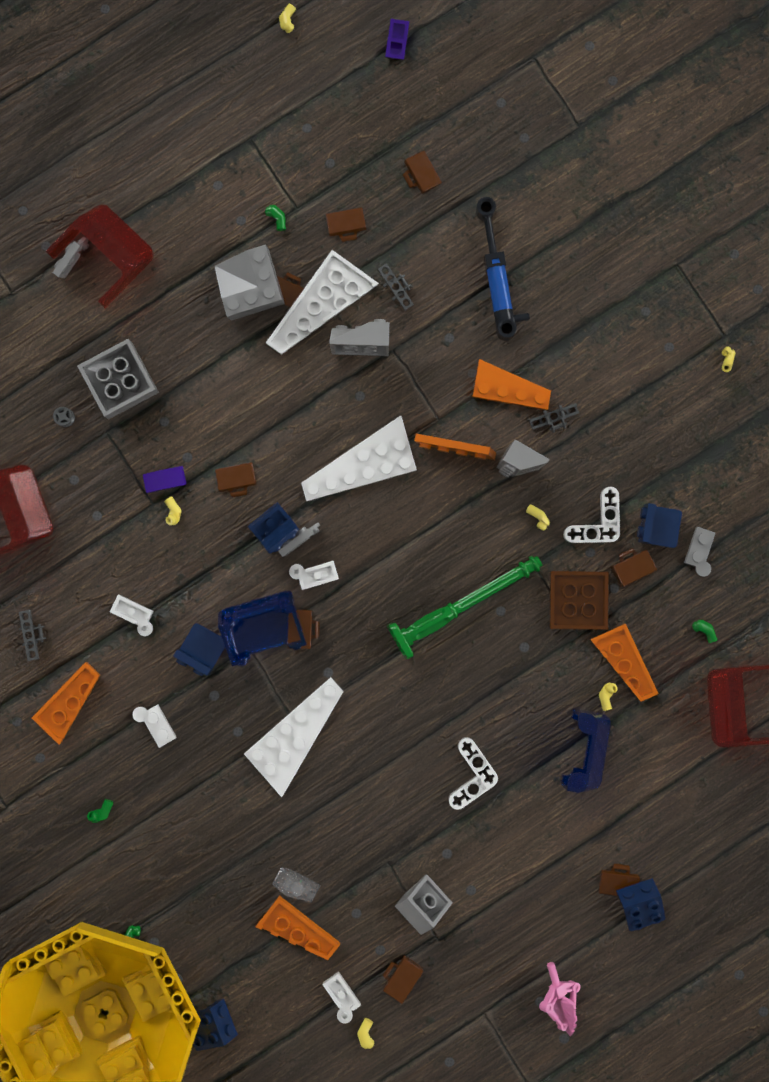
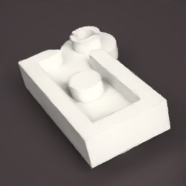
[289,561,339,590]
[110,595,154,636]
[133,705,177,748]
[322,971,361,1023]

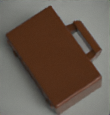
[403,151,442,194]
[325,207,366,242]
[277,272,304,308]
[215,462,257,498]
[611,548,657,587]
[287,609,319,649]
[598,863,640,896]
[383,955,423,1004]

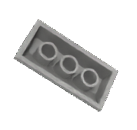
[496,440,550,477]

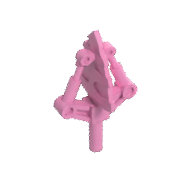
[539,962,580,1036]

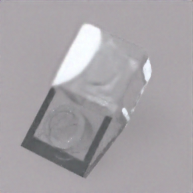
[272,867,320,903]

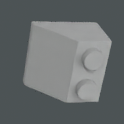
[395,874,453,935]

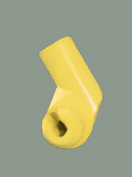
[279,3,296,33]
[722,346,736,372]
[164,496,182,525]
[526,504,550,531]
[599,683,617,711]
[357,1018,374,1049]

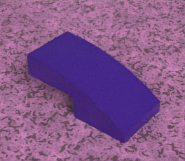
[385,19,410,60]
[143,466,187,493]

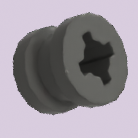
[53,407,75,427]

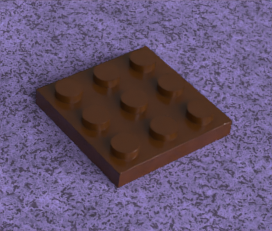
[549,571,609,630]

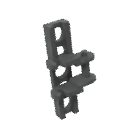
[378,263,414,311]
[529,403,579,433]
[19,610,47,661]

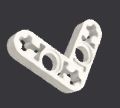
[563,487,620,543]
[449,737,498,810]

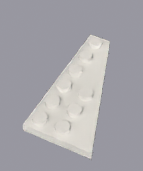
[266,250,379,355]
[301,416,417,501]
[244,677,343,797]

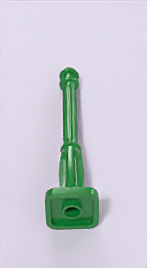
[387,556,543,660]

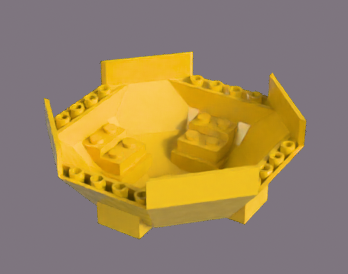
[0,922,201,1082]

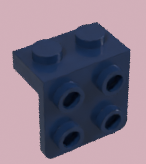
[248,502,299,554]
[637,503,682,548]
[173,623,227,677]
[616,878,665,931]
[193,999,238,1051]

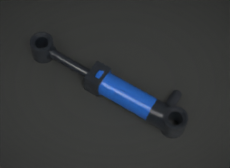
[476,197,530,341]

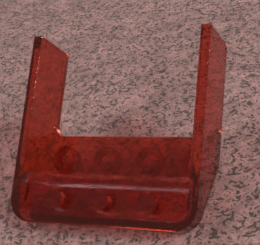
[46,204,154,308]
[0,465,53,555]
[707,664,769,747]

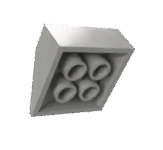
[215,244,285,321]
[330,319,390,356]
[77,339,159,419]

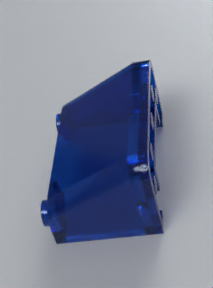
[218,591,307,667]
[561,708,611,793]

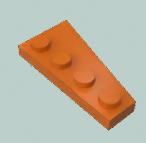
[472,359,551,410]
[414,434,496,460]
[590,623,658,701]
[32,662,101,745]
[255,895,340,960]

